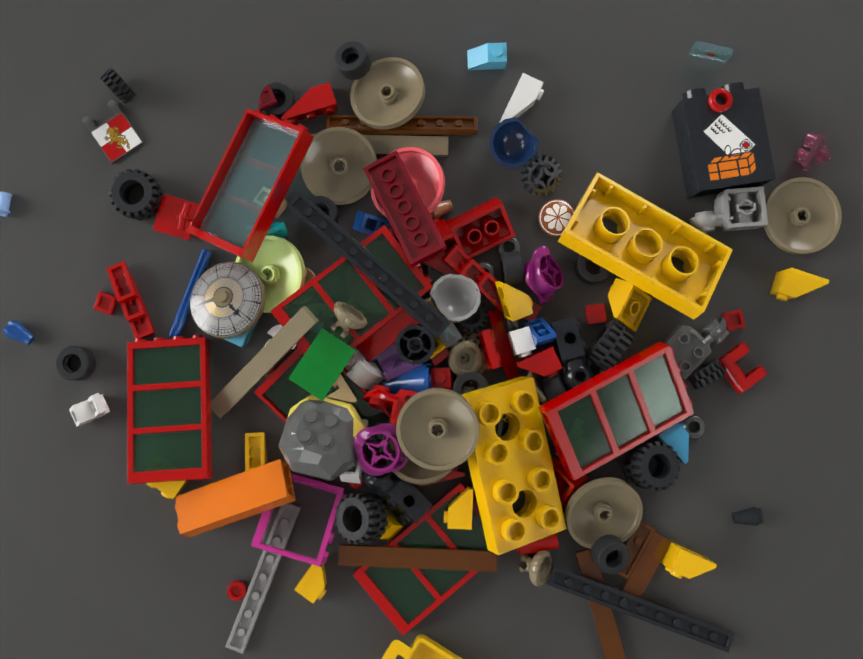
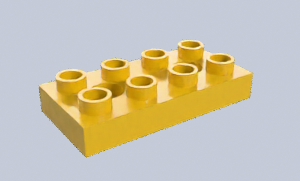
[558,172,733,319]
[461,376,567,555]

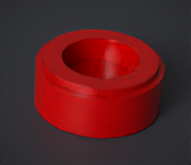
[227,580,248,601]

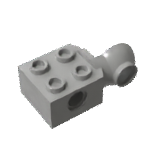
[688,186,768,233]

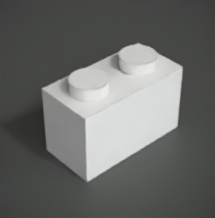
[507,326,536,358]

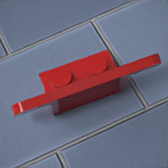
[477,310,519,380]

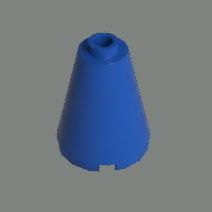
[382,363,434,394]

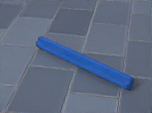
[169,249,213,337]

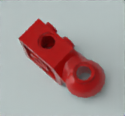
[363,385,418,425]

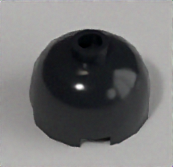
[395,325,435,365]

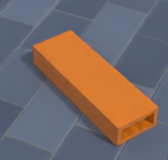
[175,459,296,537]

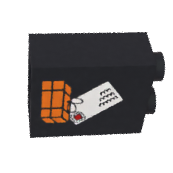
[672,82,776,199]

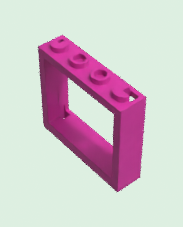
[251,473,346,567]

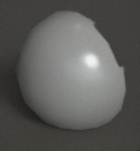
[430,274,481,322]

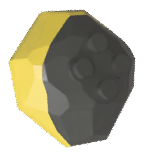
[278,395,366,481]

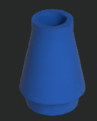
[2,320,35,345]

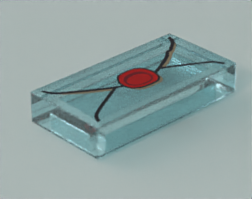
[689,41,733,62]

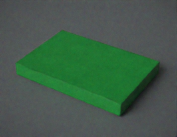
[288,328,356,401]

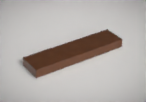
[621,532,671,598]

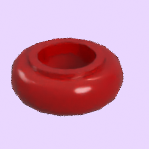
[708,88,733,113]

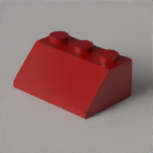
[446,197,516,258]

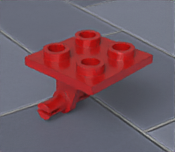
[152,194,199,241]

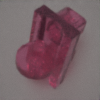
[794,132,831,171]

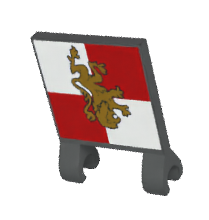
[82,100,144,164]

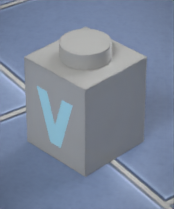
[439,322,462,349]

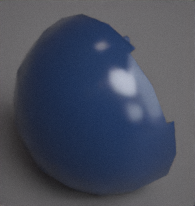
[489,117,539,168]

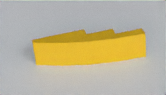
[245,432,268,471]

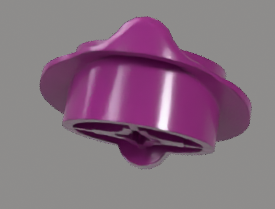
[524,246,563,304]
[354,423,408,476]

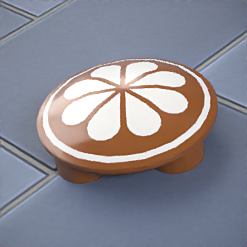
[538,199,574,237]

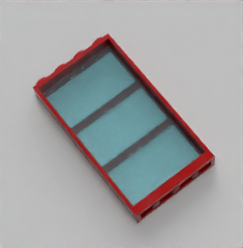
[186,109,314,263]

